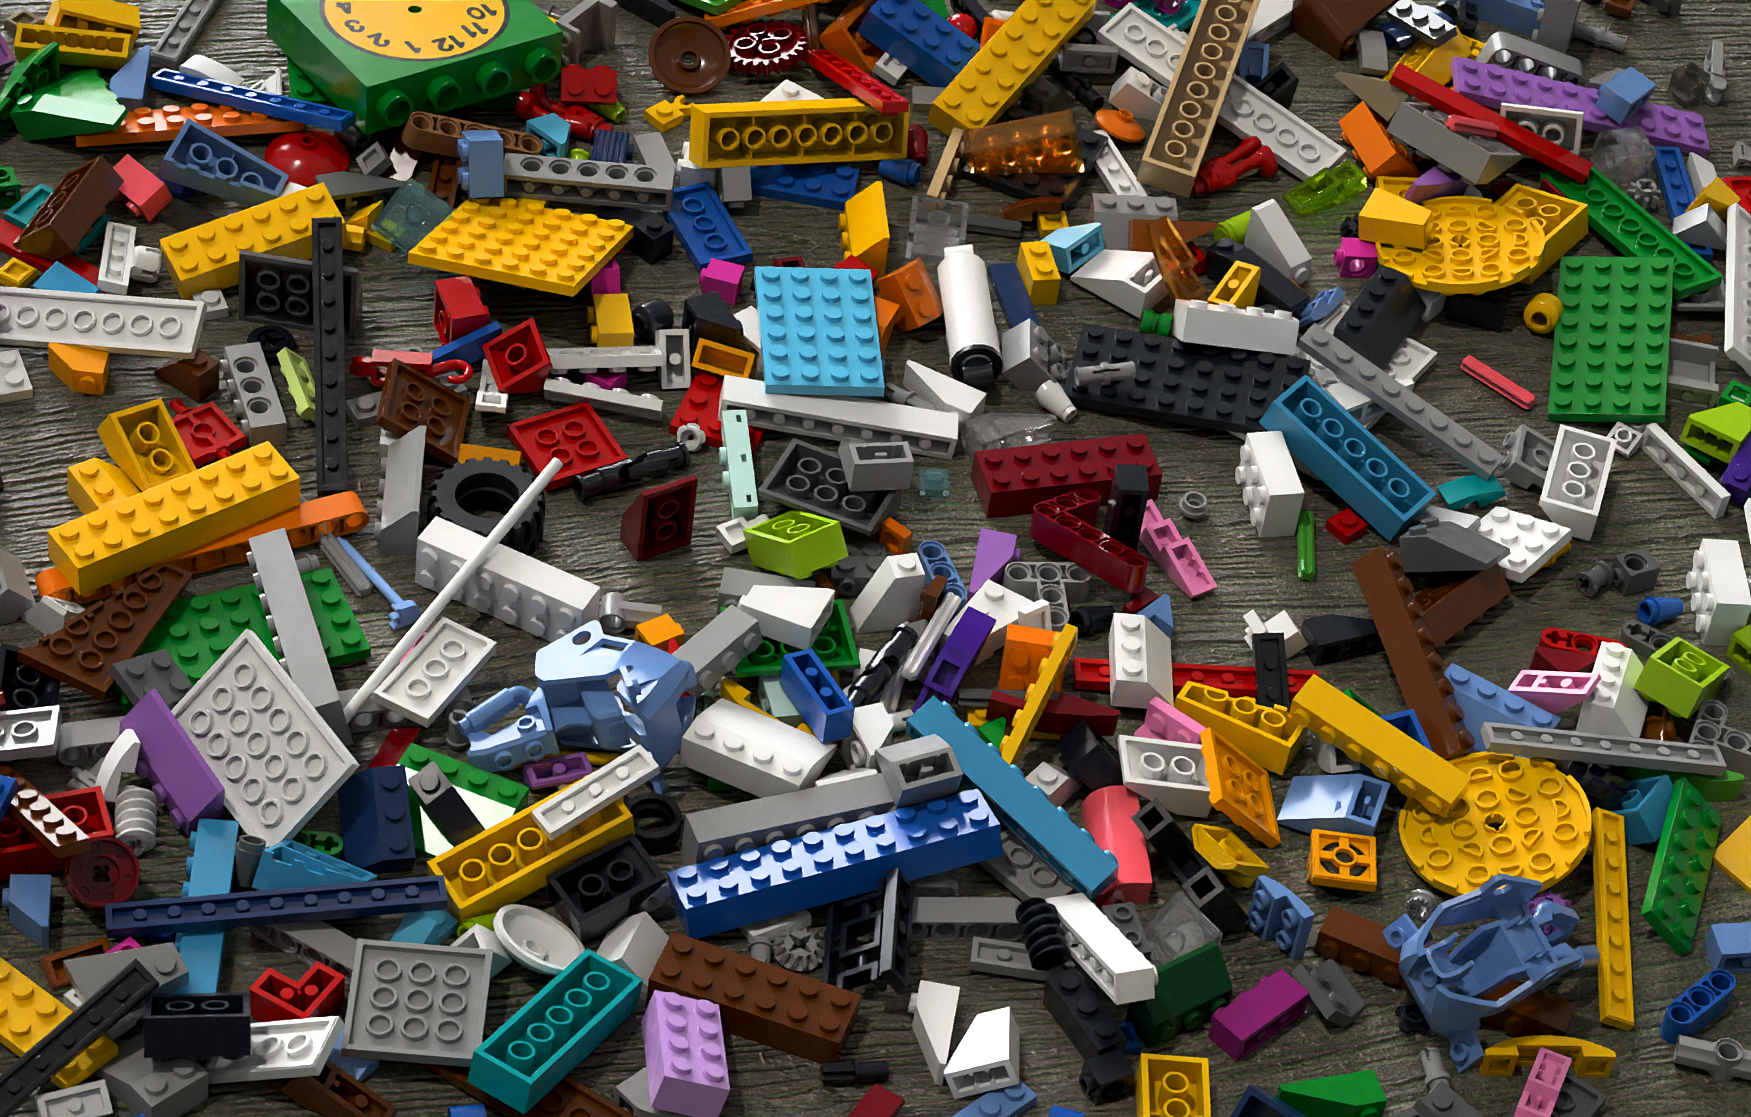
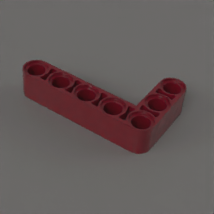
[1029,488,1149,593]

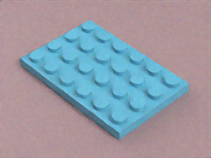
[754,266,885,396]

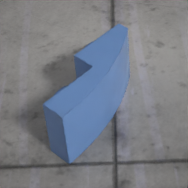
[1296,286,1346,328]

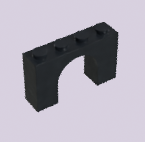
[1131,798,1250,938]

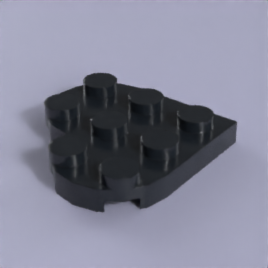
[1541,757,1630,807]

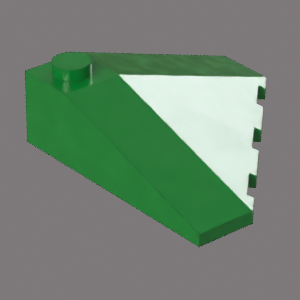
[9,69,128,141]

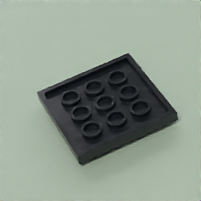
[962,105,1109,211]

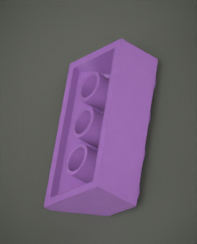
[117,689,225,837]

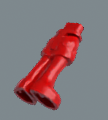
[515,83,614,141]
[1191,136,1278,196]

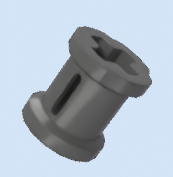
[1574,560,1615,597]

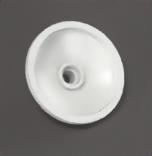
[493,904,585,976]

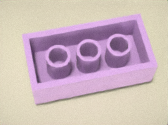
[642,990,730,1117]

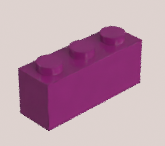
[1208,969,1310,1062]

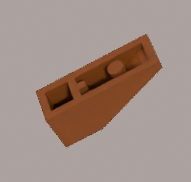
[1128,219,1217,255]

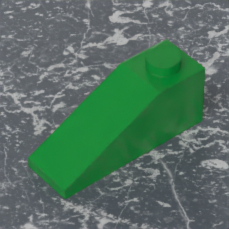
[1276,1069,1387,1117]

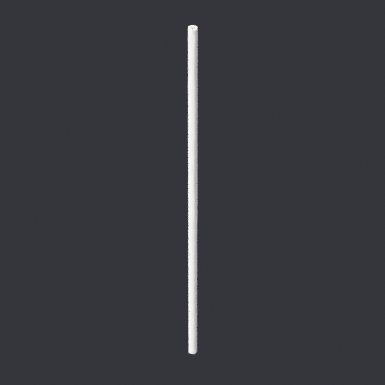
[242,458,563,835]

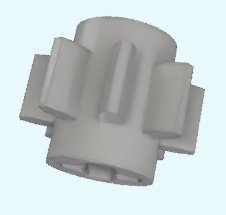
[1627,179,1661,212]

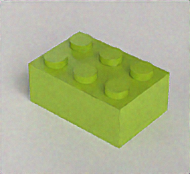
[743,509,849,580]
[1633,636,1730,719]

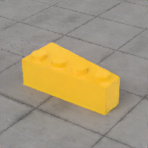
[1174,681,1309,776]

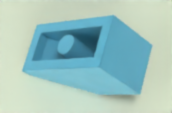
[526,113,571,158]
[1041,223,1105,273]

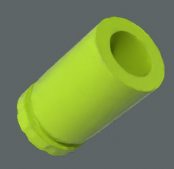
[1213,210,1251,244]

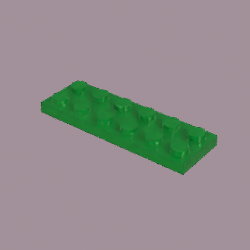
[1640,777,1722,956]

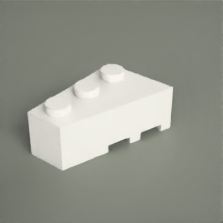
[938,579,1034,667]

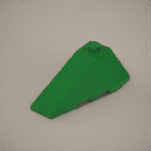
[0,41,60,138]

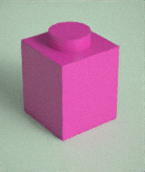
[698,258,745,306]

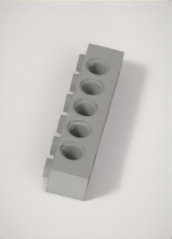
[504,153,675,212]

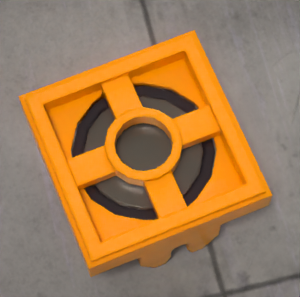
[1306,829,1377,897]

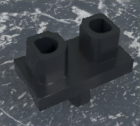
[1435,0,1477,38]

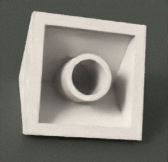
[596,911,669,993]

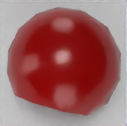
[947,13,978,40]

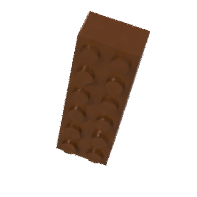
[646,932,861,1064]

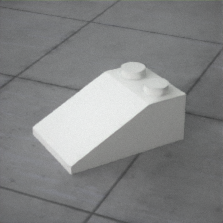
[1117,735,1212,818]

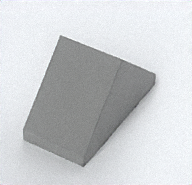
[1672,203,1727,251]

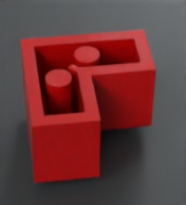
[249,961,345,1022]

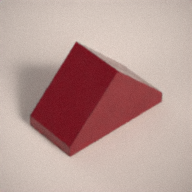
[1529,647,1596,673]

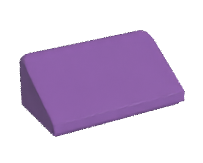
[522,752,594,790]

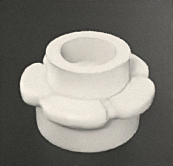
[677,423,706,452]

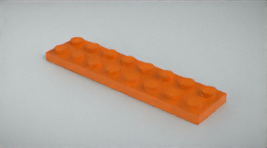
[73,103,305,147]

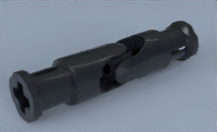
[572,441,691,502]
[847,624,919,708]

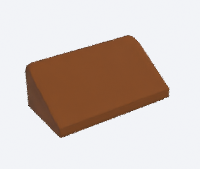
[38,936,110,990]

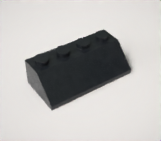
[1333,264,1427,371]

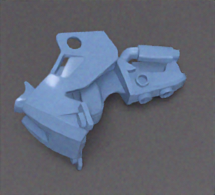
[457,620,698,795]
[1382,874,1600,1073]

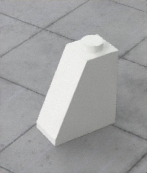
[1244,199,1312,284]
[850,553,925,634]
[737,585,835,650]
[944,1007,1020,1099]

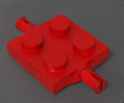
[169,398,246,467]

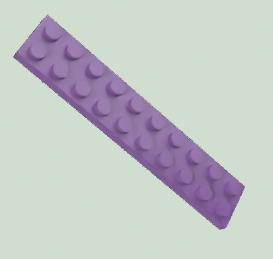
[1450,56,1710,158]

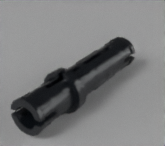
[1046,55,1105,112]

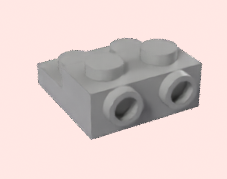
[1500,424,1555,490]

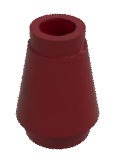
[907,125,928,166]

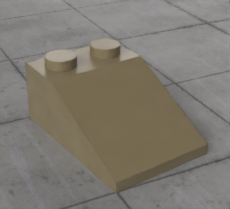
[1334,71,1425,123]

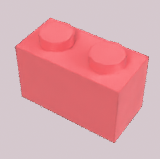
[113,154,174,222]

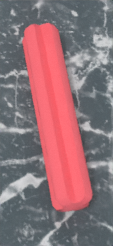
[1445,115,1500,139]
[1460,355,1536,410]

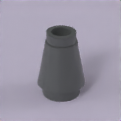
[234,835,267,887]

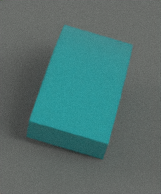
[1437,474,1506,511]

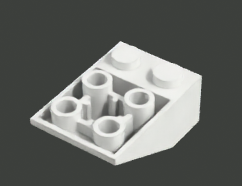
[1070,249,1177,319]

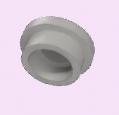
[1178,491,1209,519]

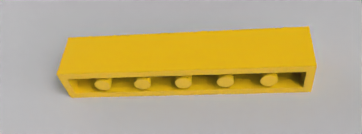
[1289,674,1472,819]

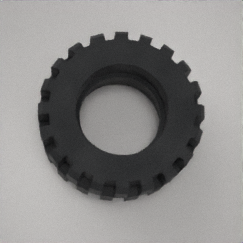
[427,457,546,556]

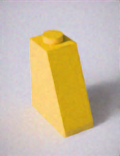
[1359,188,1436,249]

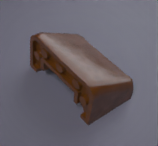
[1290,0,1400,61]

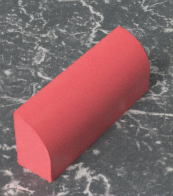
[1081,785,1153,904]

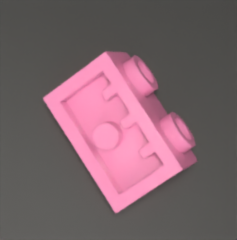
[1134,696,1207,745]

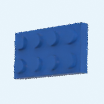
[745,162,860,211]
[662,181,753,273]

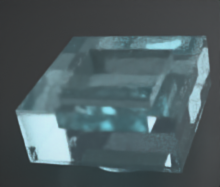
[918,467,950,498]

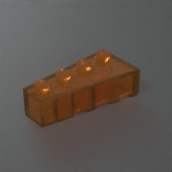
[963,109,1085,173]

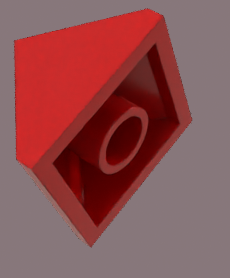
[482,317,552,394]

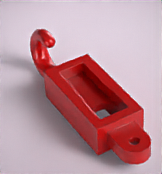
[349,349,474,386]

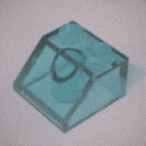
[371,177,456,254]

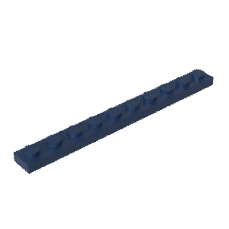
[104,875,448,939]

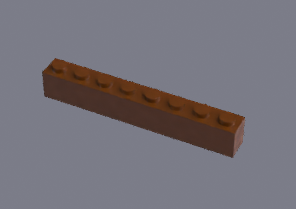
[1351,545,1476,761]
[1314,905,1577,1037]

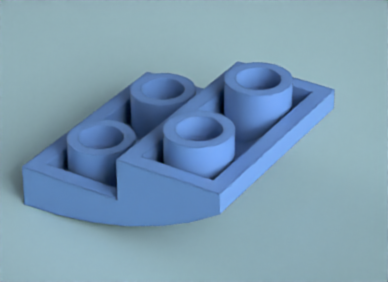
[1248,875,1315,961]

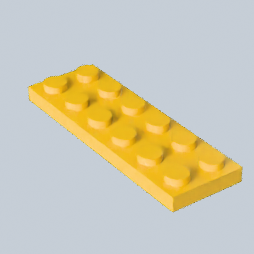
[0,957,119,1090]

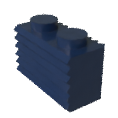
[591,128,634,164]

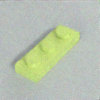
[277,347,315,422]

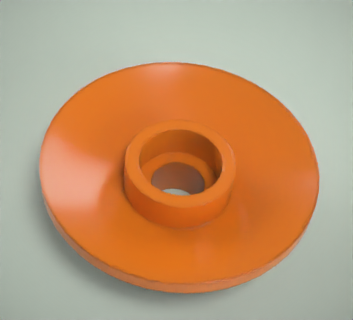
[1094,109,1146,143]

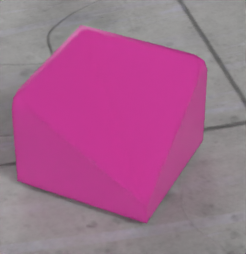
[585,370,627,391]

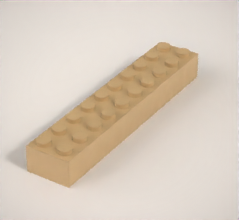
[1136,0,1261,198]

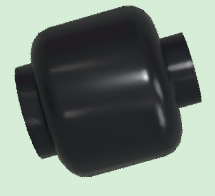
[631,298,674,340]

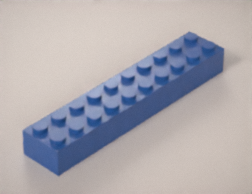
[667,789,1003,939]

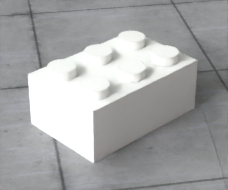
[1235,431,1304,538]
[1686,539,1751,646]

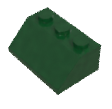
[1125,940,1233,1047]

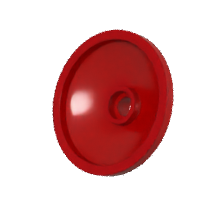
[264,129,350,188]

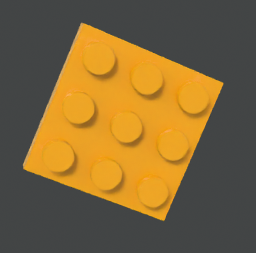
[1200,727,1281,849]

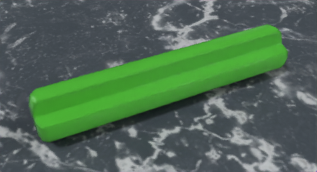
[1297,510,1316,581]

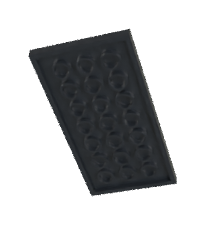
[1064,324,1311,434]

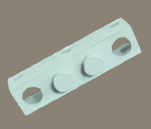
[719,410,758,522]

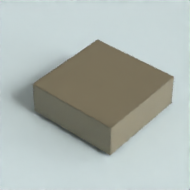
[4,8,44,35]

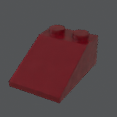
[620,475,698,562]

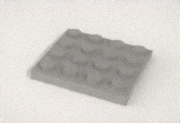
[341,938,493,1067]

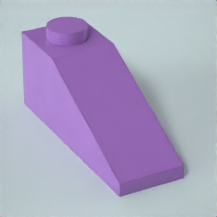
[967,528,1021,603]

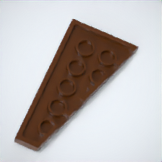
[17,560,193,701]

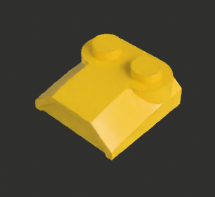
[1191,824,1271,889]

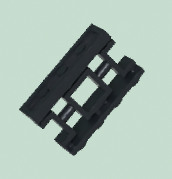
[821,867,914,992]

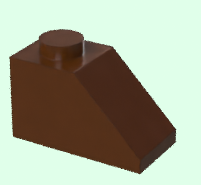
[154,348,219,403]

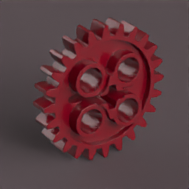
[725,19,809,77]

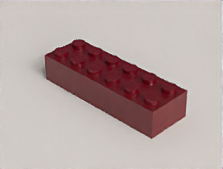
[971,433,1162,518]

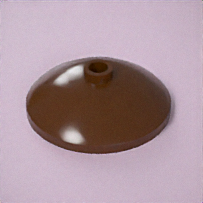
[648,16,731,95]

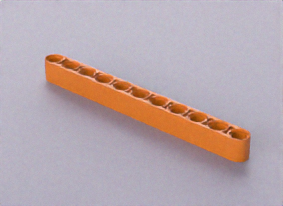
[34,491,370,605]

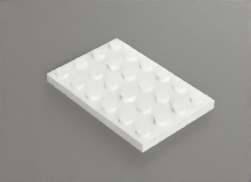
[171,629,360,848]

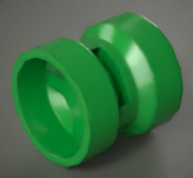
[1139,308,1173,337]

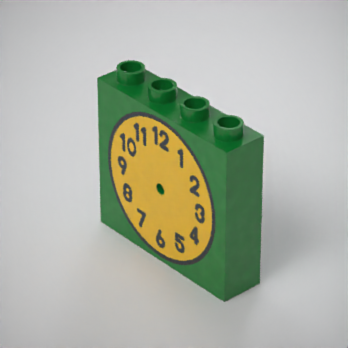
[267,0,563,135]

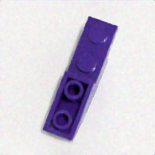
[912,606,997,714]

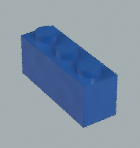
[779,648,855,744]

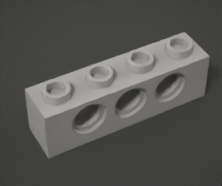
[219,342,287,448]

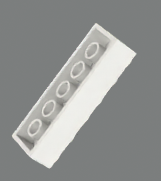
[415,516,600,645]

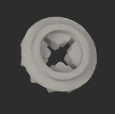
[773,926,825,971]

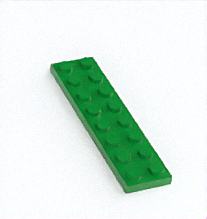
[1539,166,1723,300]

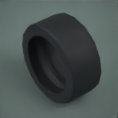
[625,793,682,855]

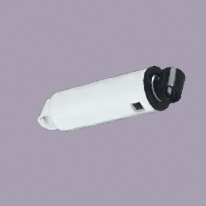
[937,244,1003,392]

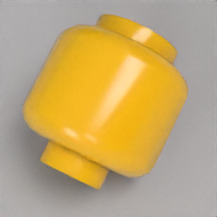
[1523,293,1563,334]

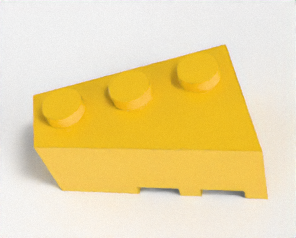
[43,0,141,48]

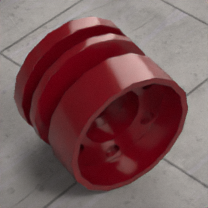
[63,837,140,911]

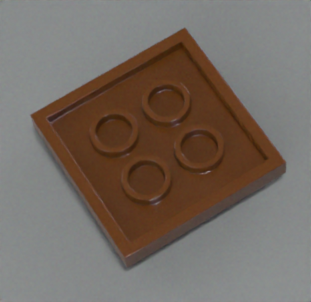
[375,357,471,465]

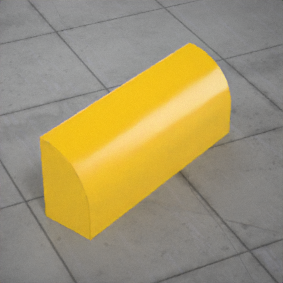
[14,23,133,70]

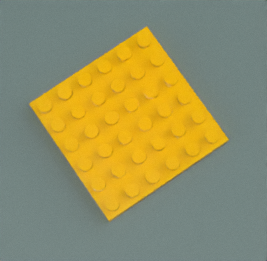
[408,197,634,297]

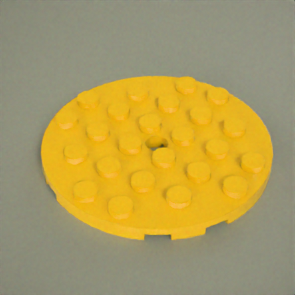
[1375,196,1545,296]
[1399,751,1592,899]

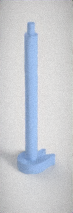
[336,536,420,631]

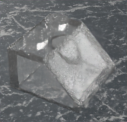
[1144,891,1223,967]

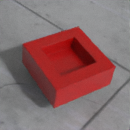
[1325,508,1368,545]

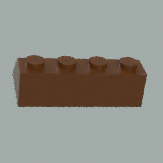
[13,155,124,260]
[1414,563,1511,651]

